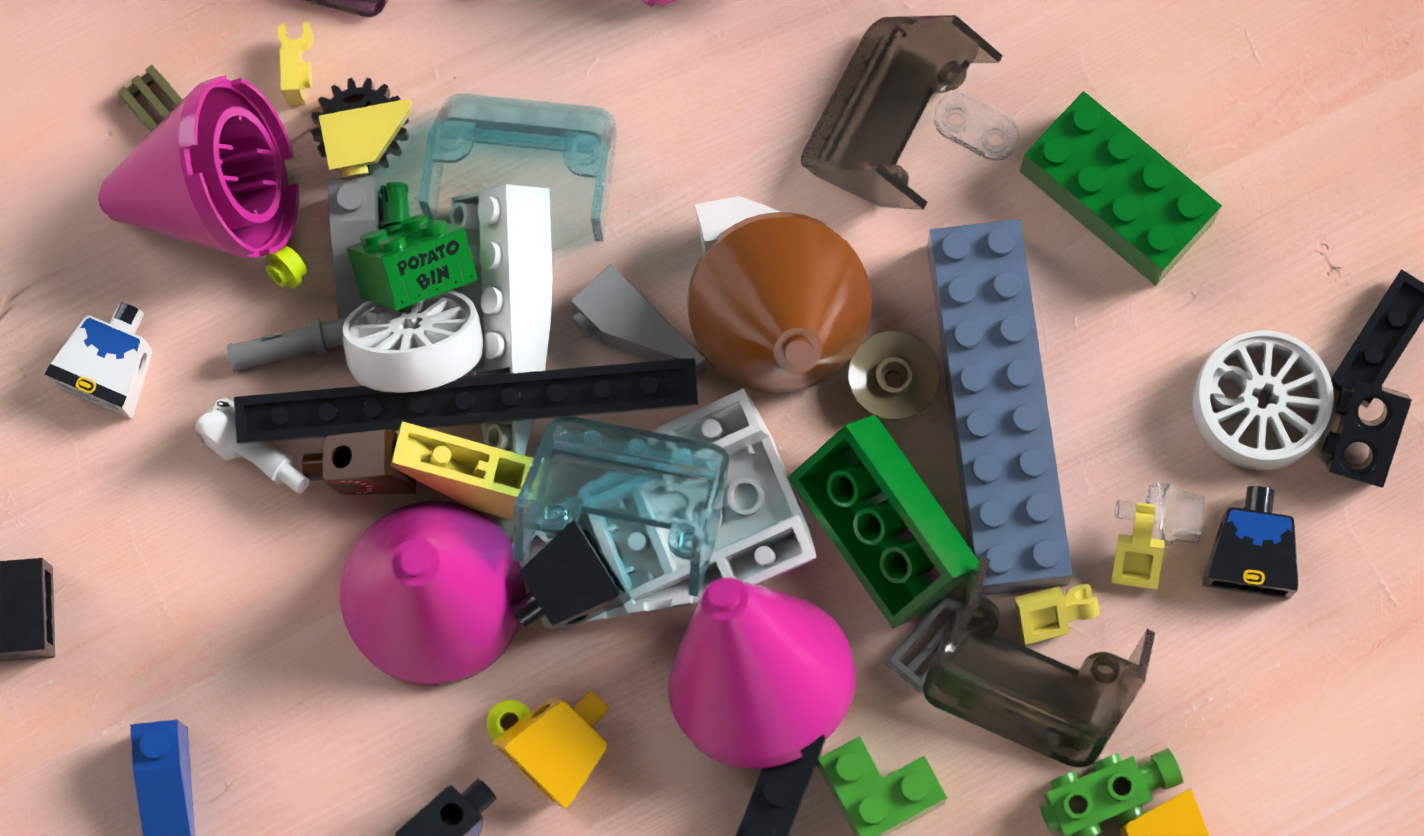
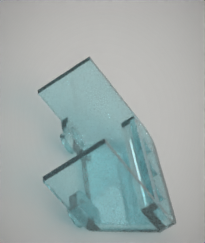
[418,93,617,241]
[514,416,729,597]

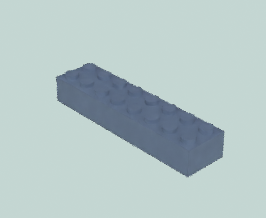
[927,219,1073,596]

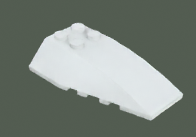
[512,388,817,629]

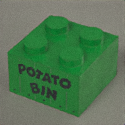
[346,215,478,311]

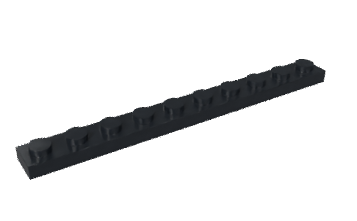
[234,358,699,444]

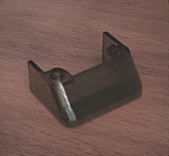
[801,15,1003,210]
[923,556,1156,767]

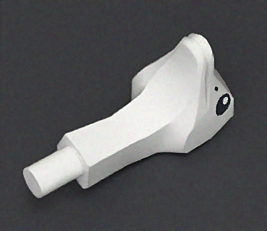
[195,398,310,494]

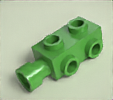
[1040,748,1184,836]

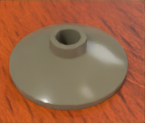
[848,331,940,420]

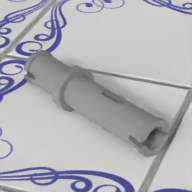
[227,317,347,373]

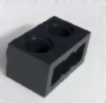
[1321,378,1412,488]

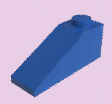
[130,719,195,836]

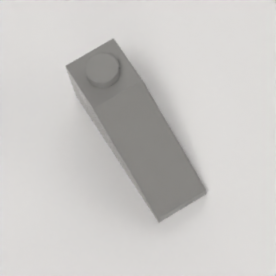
[328,176,381,319]
[571,264,706,376]

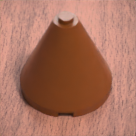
[687,212,872,393]

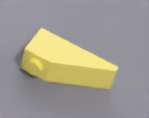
[391,421,536,521]

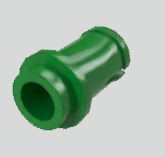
[379,182,410,232]

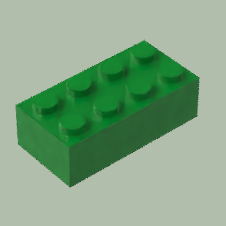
[1020,91,1222,286]
[788,414,982,628]

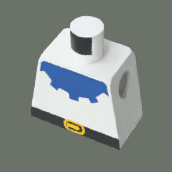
[44,302,152,419]

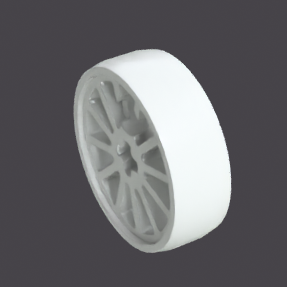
[342,290,483,393]
[1192,330,1334,470]

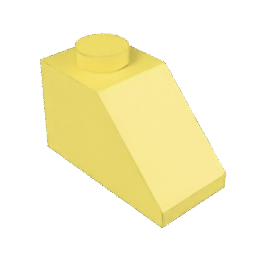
[319,99,413,178]

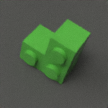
[817,736,947,836]

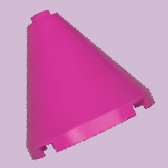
[98,75,299,258]
[340,501,526,686]
[668,578,856,769]

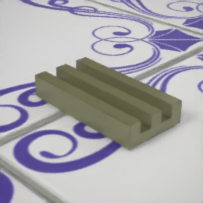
[117,65,183,132]

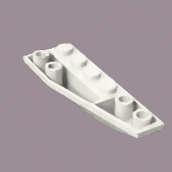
[450,184,553,455]

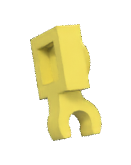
[277,22,313,106]
[1111,502,1165,590]
[1014,584,1100,645]

